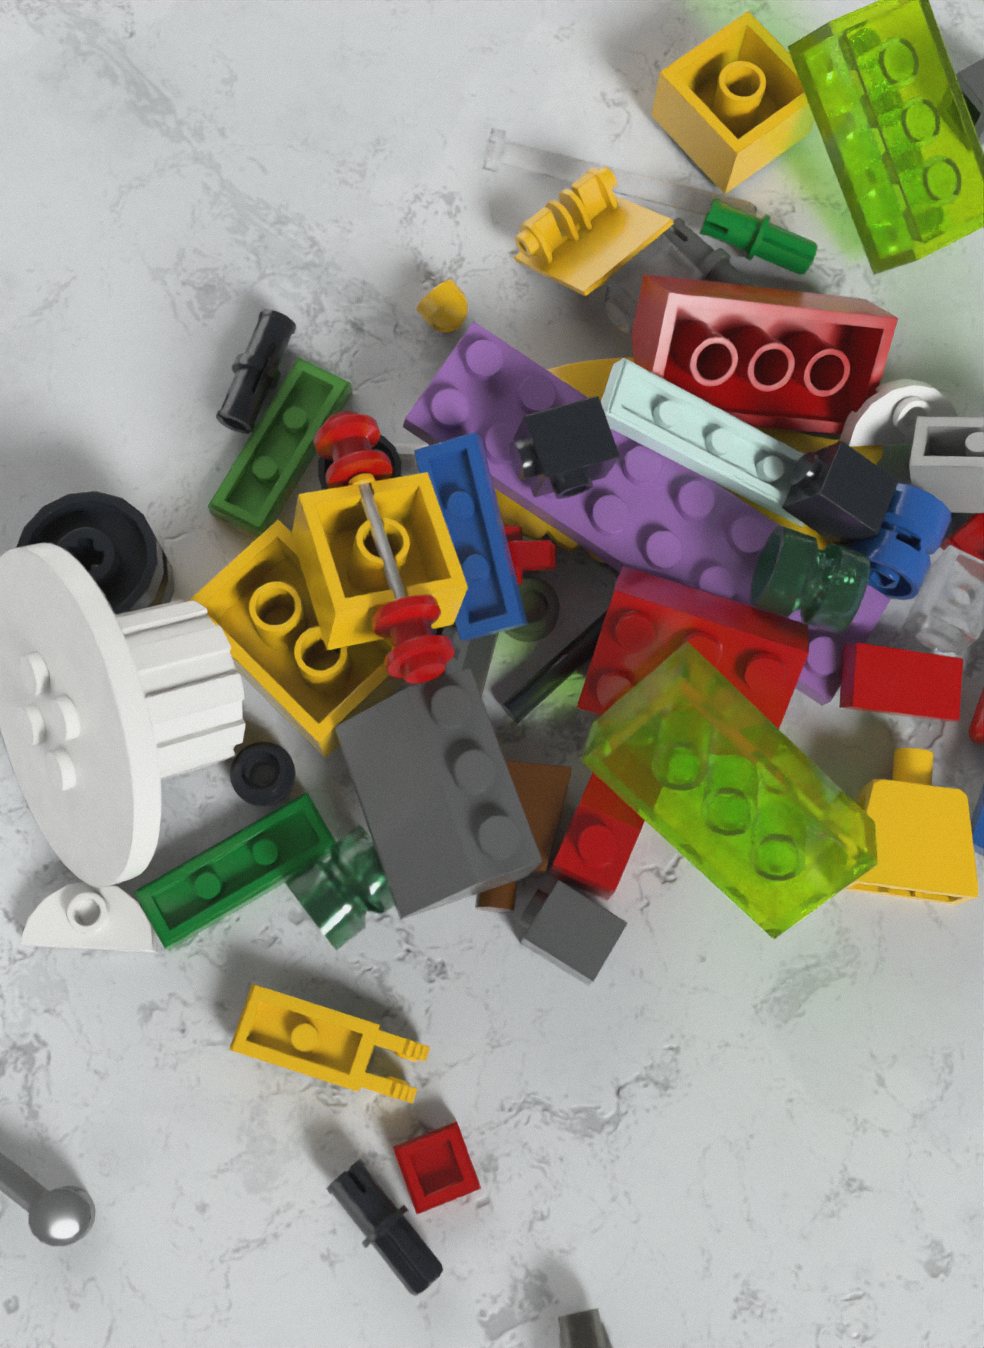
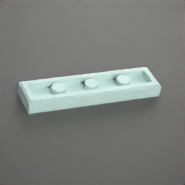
[601,358,806,527]

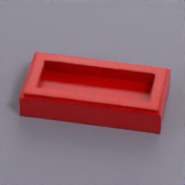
[839,642,963,722]

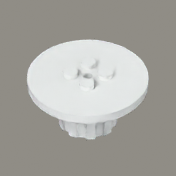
[0,543,246,888]

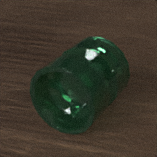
[749,525,870,634]
[285,825,395,951]

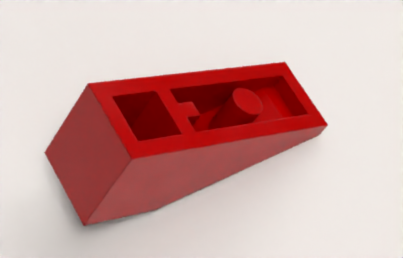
[548,720,676,901]

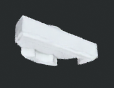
[840,379,958,446]
[19,882,157,953]

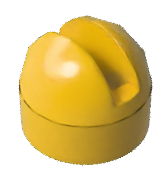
[416,279,468,333]

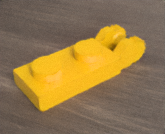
[229,984,430,1104]

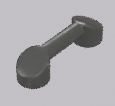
[0,1152,95,1246]

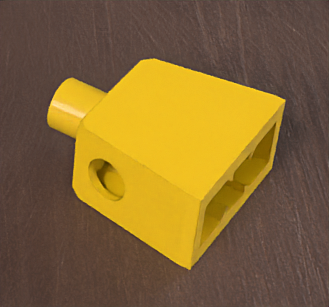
[835,748,979,905]

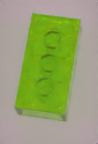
[787,0,984,275]
[581,642,878,939]

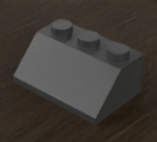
[335,668,542,920]

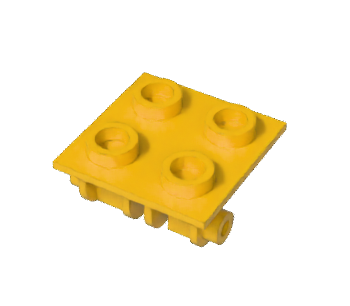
[514,166,674,296]

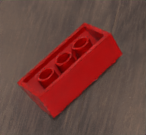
[631,274,898,434]

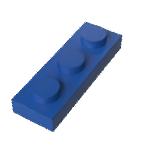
[414,432,528,641]

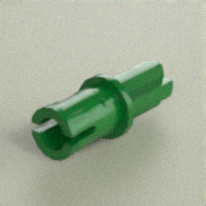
[699,197,818,275]

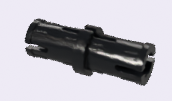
[216,309,296,434]

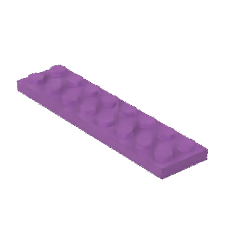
[403,321,891,706]

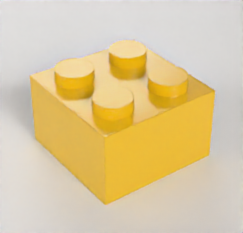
[651,11,826,194]

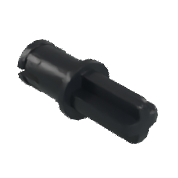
[326,1159,443,1296]

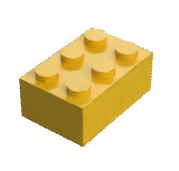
[187,520,406,759]

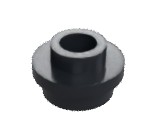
[230,742,296,807]

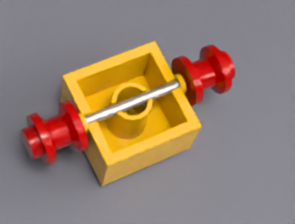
[291,411,468,684]

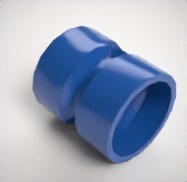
[841,483,952,600]

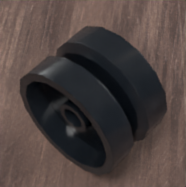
[16,491,174,615]

